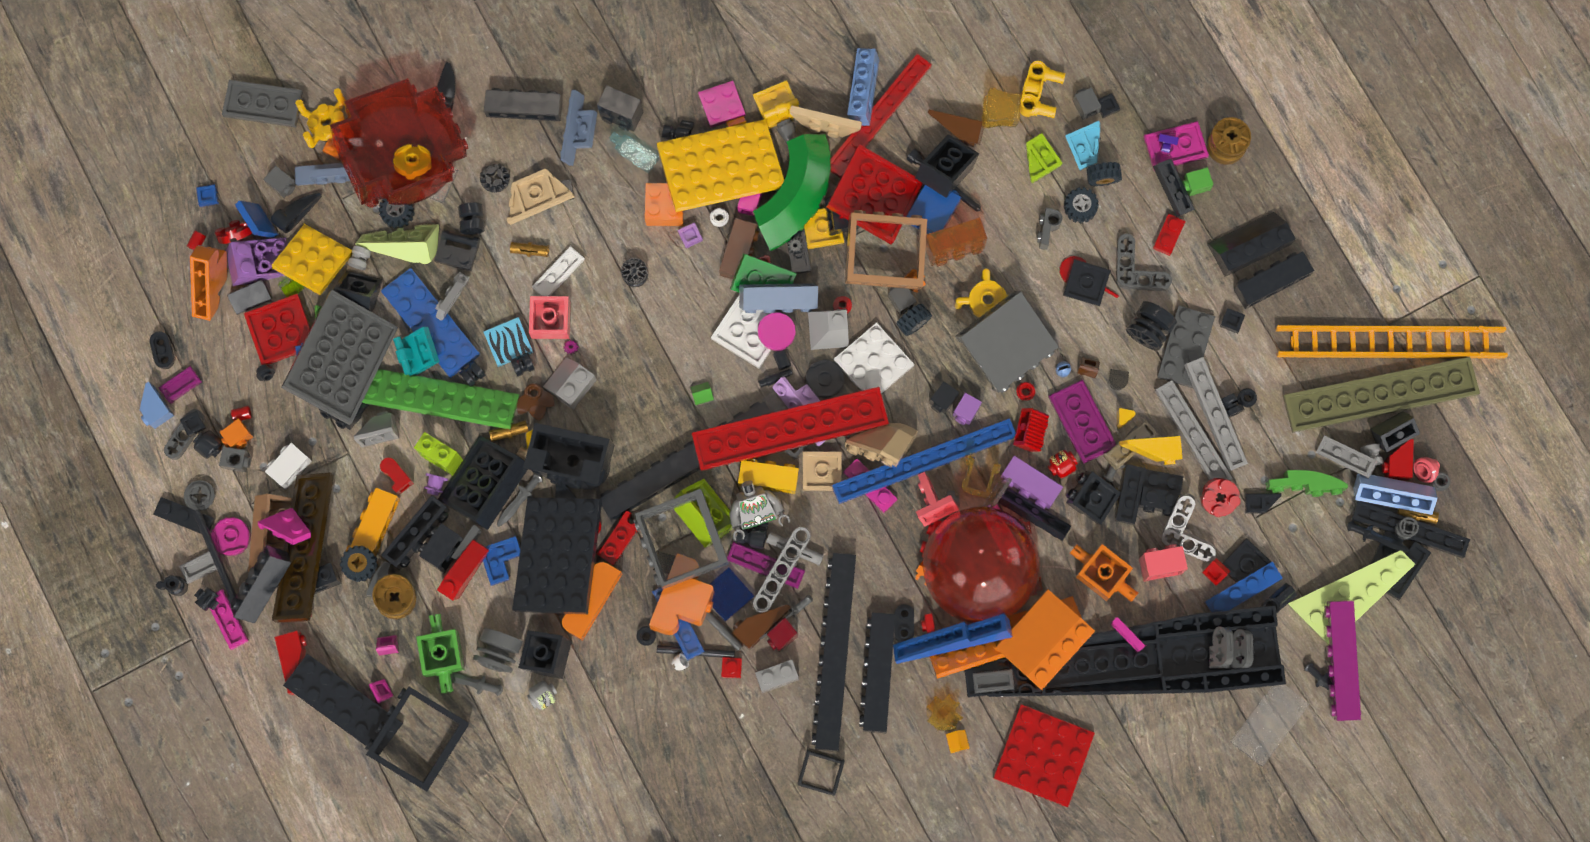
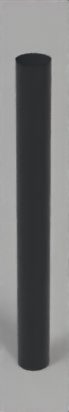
[657,645,735,658]

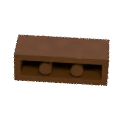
[719,218,760,279]

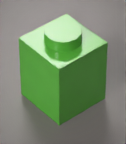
[1182,167,1214,196]

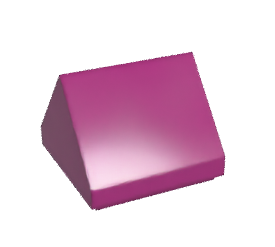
[376,635,399,656]
[369,679,393,704]

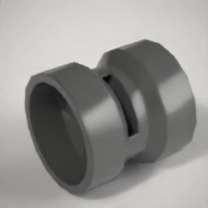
[1395,517,1419,539]

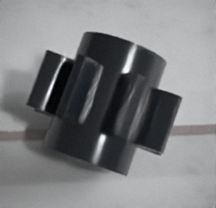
[194,587,219,611]

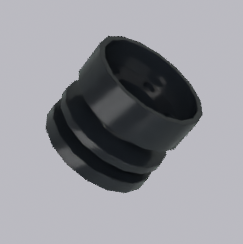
[1126,301,1177,351]

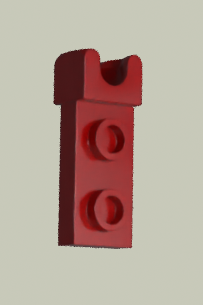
[597,511,638,566]

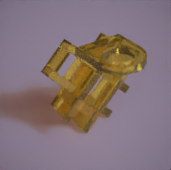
[927,694,963,732]

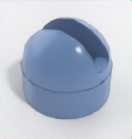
[1055,361,1071,377]

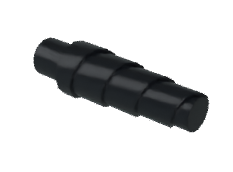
[758,369,793,388]

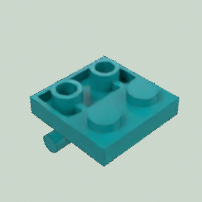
[393,327,440,376]

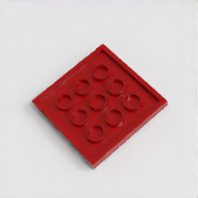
[826,144,923,245]
[993,704,1095,808]

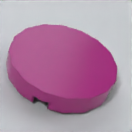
[758,312,796,351]
[211,517,251,556]

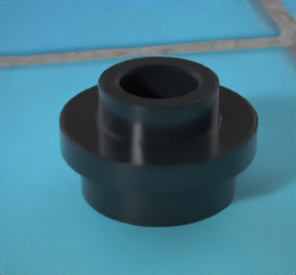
[256,364,275,381]
[1238,388,1257,408]
[636,626,656,646]

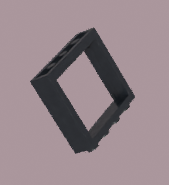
[365,686,470,792]

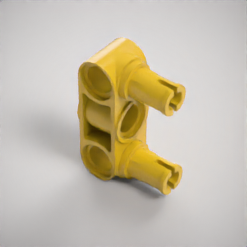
[1019,61,1066,118]

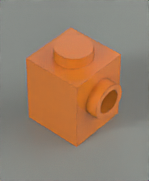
[220,419,253,449]

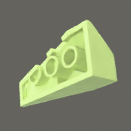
[356,224,439,264]

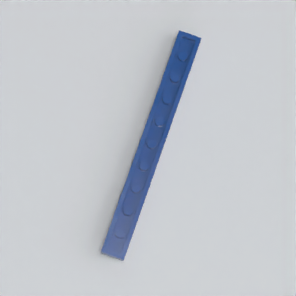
[832,419,1016,504]

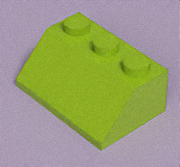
[674,479,732,548]

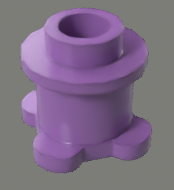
[424,473,448,496]

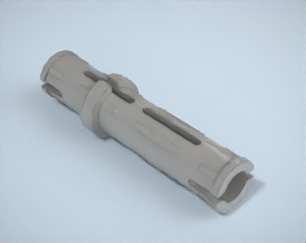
[766,532,824,566]

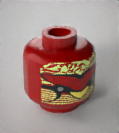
[1048,450,1078,478]

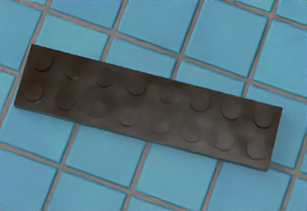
[272,472,334,623]

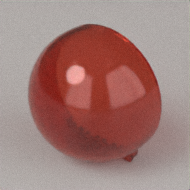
[923,506,1043,623]

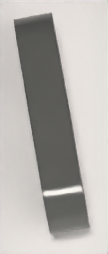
[164,409,205,460]

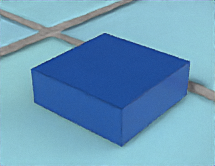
[196,184,219,207]

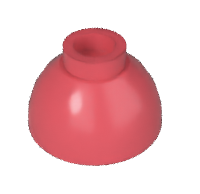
[1413,457,1440,483]

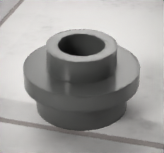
[1430,472,1450,491]

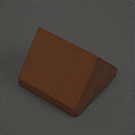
[1077,357,1100,379]

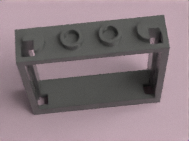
[633,489,729,589]

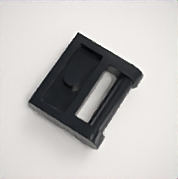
[434,229,480,271]

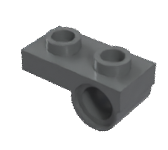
[1037,208,1063,250]

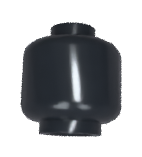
[193,430,222,459]

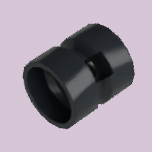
[458,202,485,235]

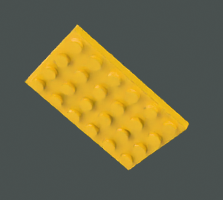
[657,119,784,212]

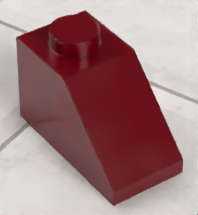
[767,618,798,652]

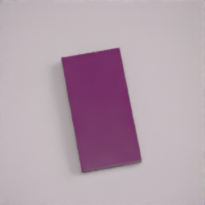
[1048,380,1117,464]

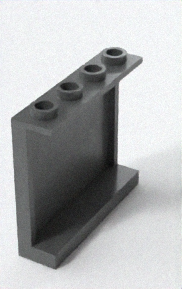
[955,291,1058,393]

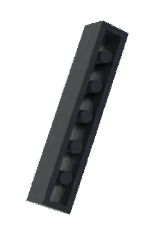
[859,612,895,734]

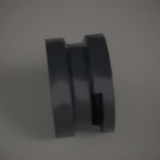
[621,258,648,287]

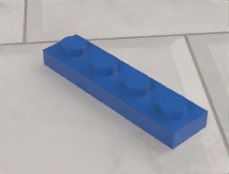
[1205,562,1283,612]

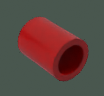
[186,231,206,250]
[231,405,252,421]

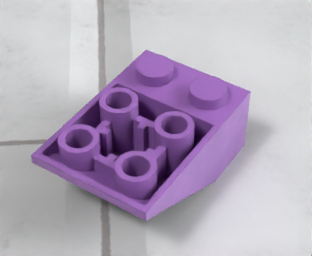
[225,238,287,286]

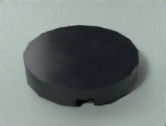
[806,359,844,398]

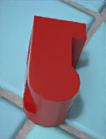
[380,458,414,495]

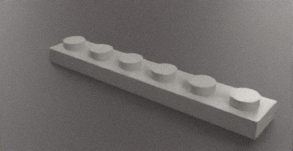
[1184,357,1248,472]
[1155,381,1233,480]

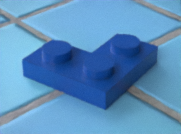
[483,536,520,586]

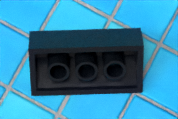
[1207,212,1296,277]

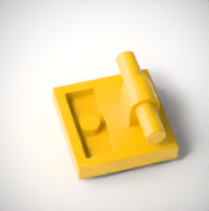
[753,80,799,129]

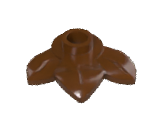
[517,383,555,421]

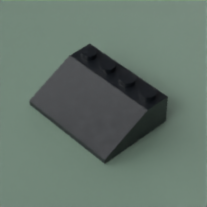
[438,436,528,530]

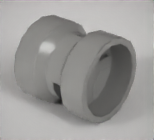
[347,246,371,270]
[1360,444,1383,466]

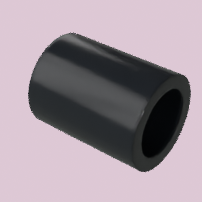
[773,349,791,370]

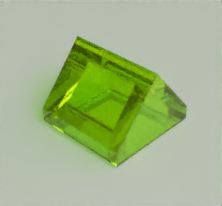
[278,277,305,297]

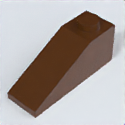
[928,109,985,147]
[732,605,791,651]

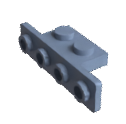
[560,90,597,166]
[295,161,371,186]

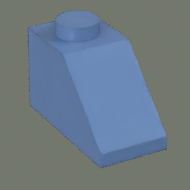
[139,382,174,429]

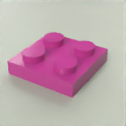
[698,81,746,128]

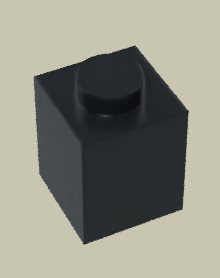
[930,382,959,414]

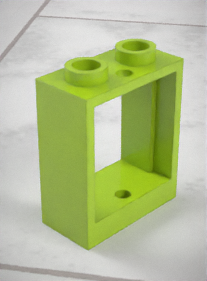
[414,432,463,476]

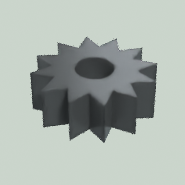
[788,238,803,253]

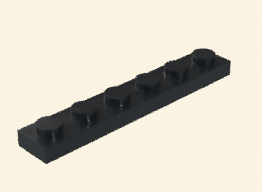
[1351,501,1470,558]

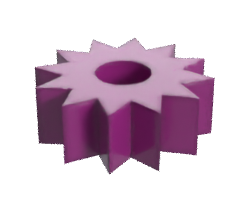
[563,340,579,355]

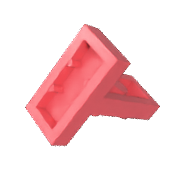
[916,472,959,526]

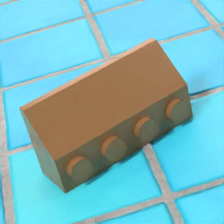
[248,494,293,573]

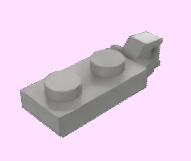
[435,272,470,321]

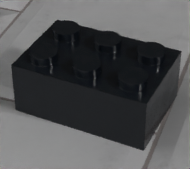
[915,134,979,198]

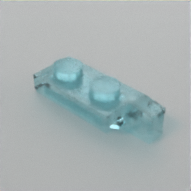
[609,132,659,173]

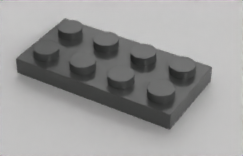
[222,80,303,127]
[1157,306,1215,389]

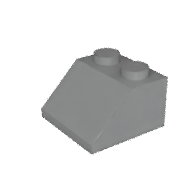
[543,357,597,410]

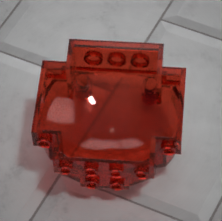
[330,78,468,208]

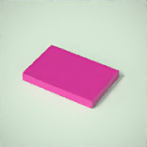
[1143,121,1209,171]

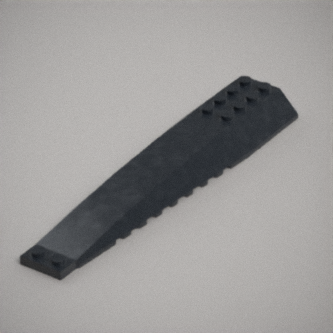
[964,606,1286,698]

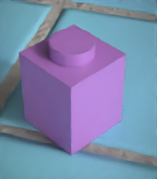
[953,393,982,425]

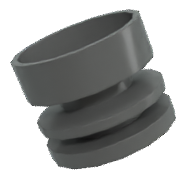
[473,628,523,673]

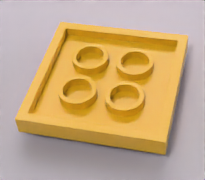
[272,224,352,295]

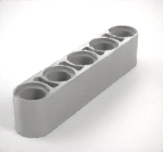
[753,527,811,612]

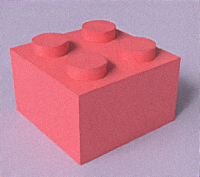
[529,296,571,339]
[1139,544,1188,582]

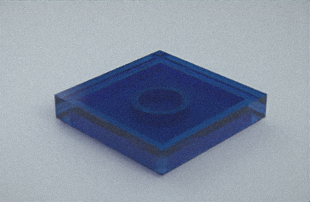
[709,567,755,622]

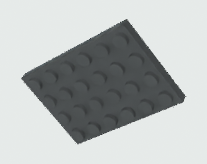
[281,290,398,425]

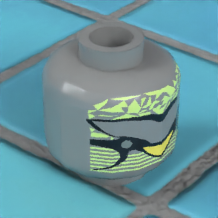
[527,681,557,710]

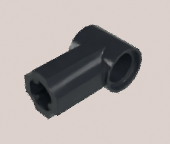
[1260,583,1297,613]

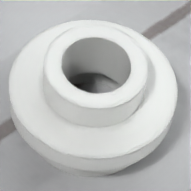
[710,208,729,227]

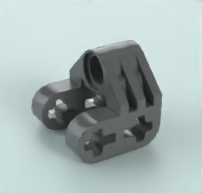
[1209,627,1253,669]

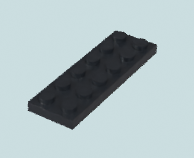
[283,654,403,755]

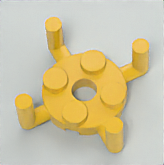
[295,88,354,148]
[954,268,1008,317]

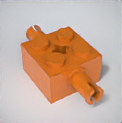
[1069,544,1139,602]

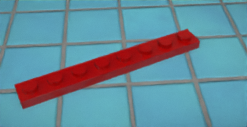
[830,54,932,178]

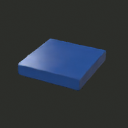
[235,200,278,238]

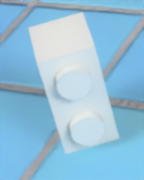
[265,443,312,489]

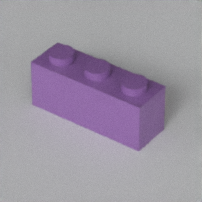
[1000,456,1063,509]

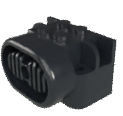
[523,423,615,490]

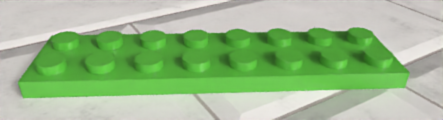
[362,369,520,430]

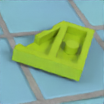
[1026,133,1063,184]

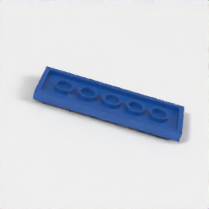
[381,268,480,378]

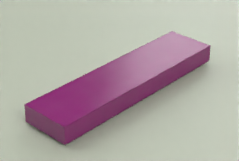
[727,542,805,589]

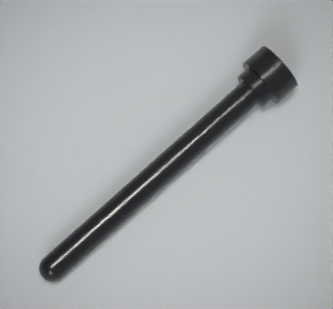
[906,148,981,212]

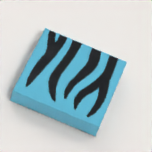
[484,317,533,367]

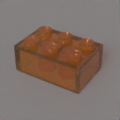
[925,217,987,267]

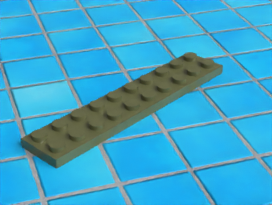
[1283,357,1480,433]

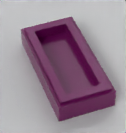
[159,366,202,404]

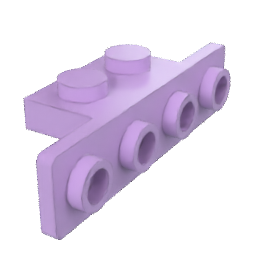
[772,377,826,446]

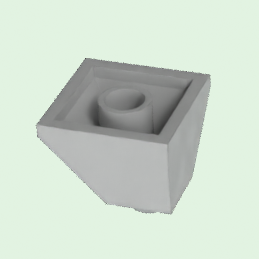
[808,309,849,350]
[354,412,399,447]

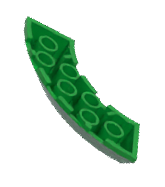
[753,134,831,251]

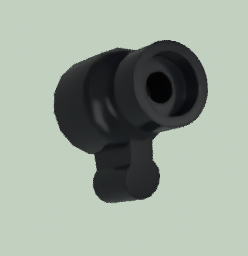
[662,120,694,140]
[736,522,769,549]
[156,575,188,596]

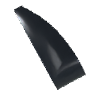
[431,62,455,115]
[270,193,322,233]

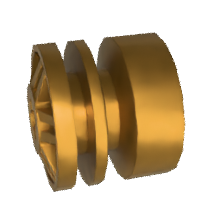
[1206,117,1251,165]
[372,574,417,620]

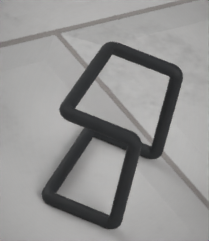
[798,749,845,796]

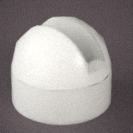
[672,653,689,671]

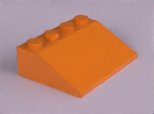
[995,589,1095,690]

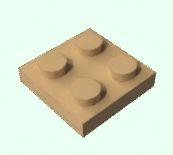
[803,452,841,491]

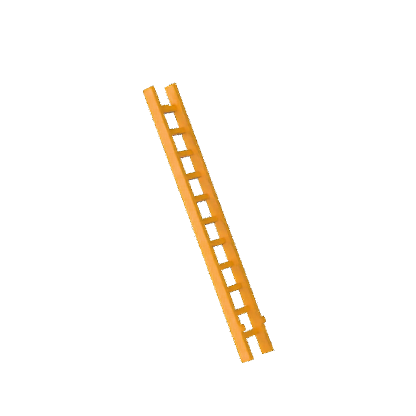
[1275,325,1508,359]

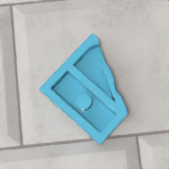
[1065,121,1101,170]

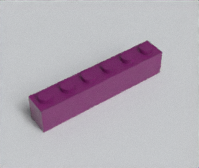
[1324,600,1361,721]

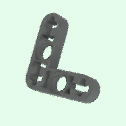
[1116,234,1172,291]

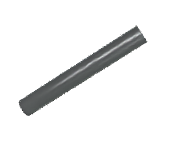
[705,612,743,651]

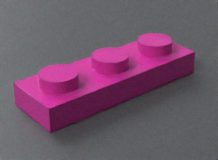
[843,459,898,513]

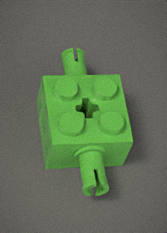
[416,614,465,693]

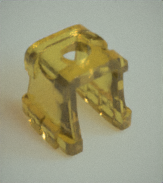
[982,88,1021,129]
[961,456,1001,498]

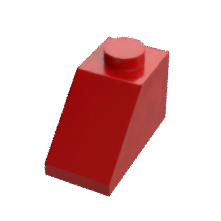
[1382,439,1414,481]

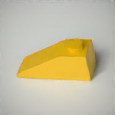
[1119,436,1183,465]

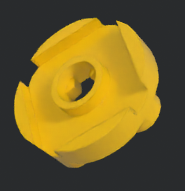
[393,144,431,179]

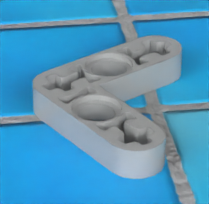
[1162,493,1216,561]

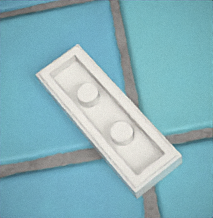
[532,246,585,296]

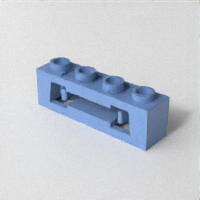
[847,48,879,126]

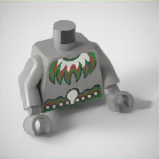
[729,481,790,541]

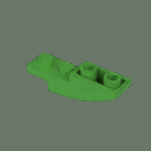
[1265,470,1348,497]

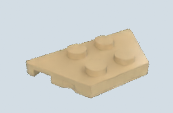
[789,105,862,138]
[507,168,575,225]

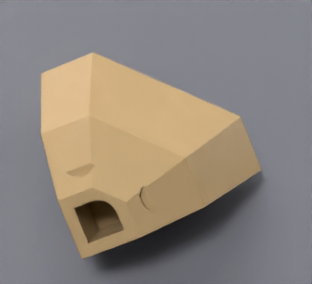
[845,423,918,467]

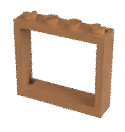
[845,210,927,290]

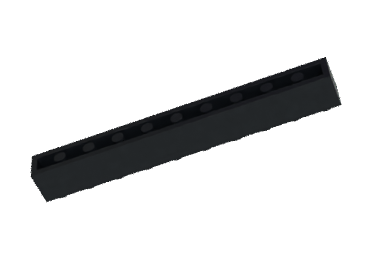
[599,402,771,522]
[812,553,856,752]

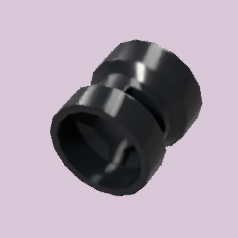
[510,352,535,377]
[459,361,486,387]
[1221,393,1245,418]

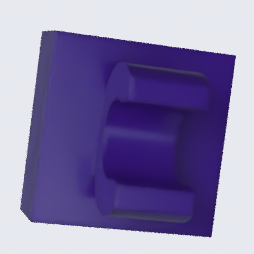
[1157,134,1179,153]

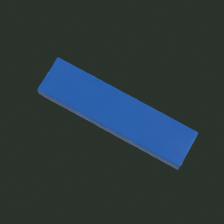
[652,587,705,661]

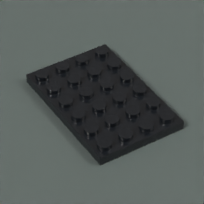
[512,497,602,615]

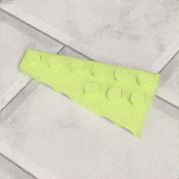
[1288,551,1415,645]

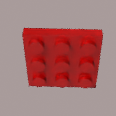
[244,294,311,365]

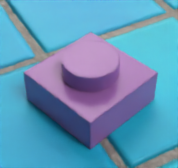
[677,223,703,249]

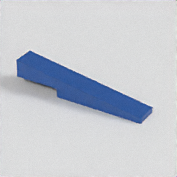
[893,614,1013,664]

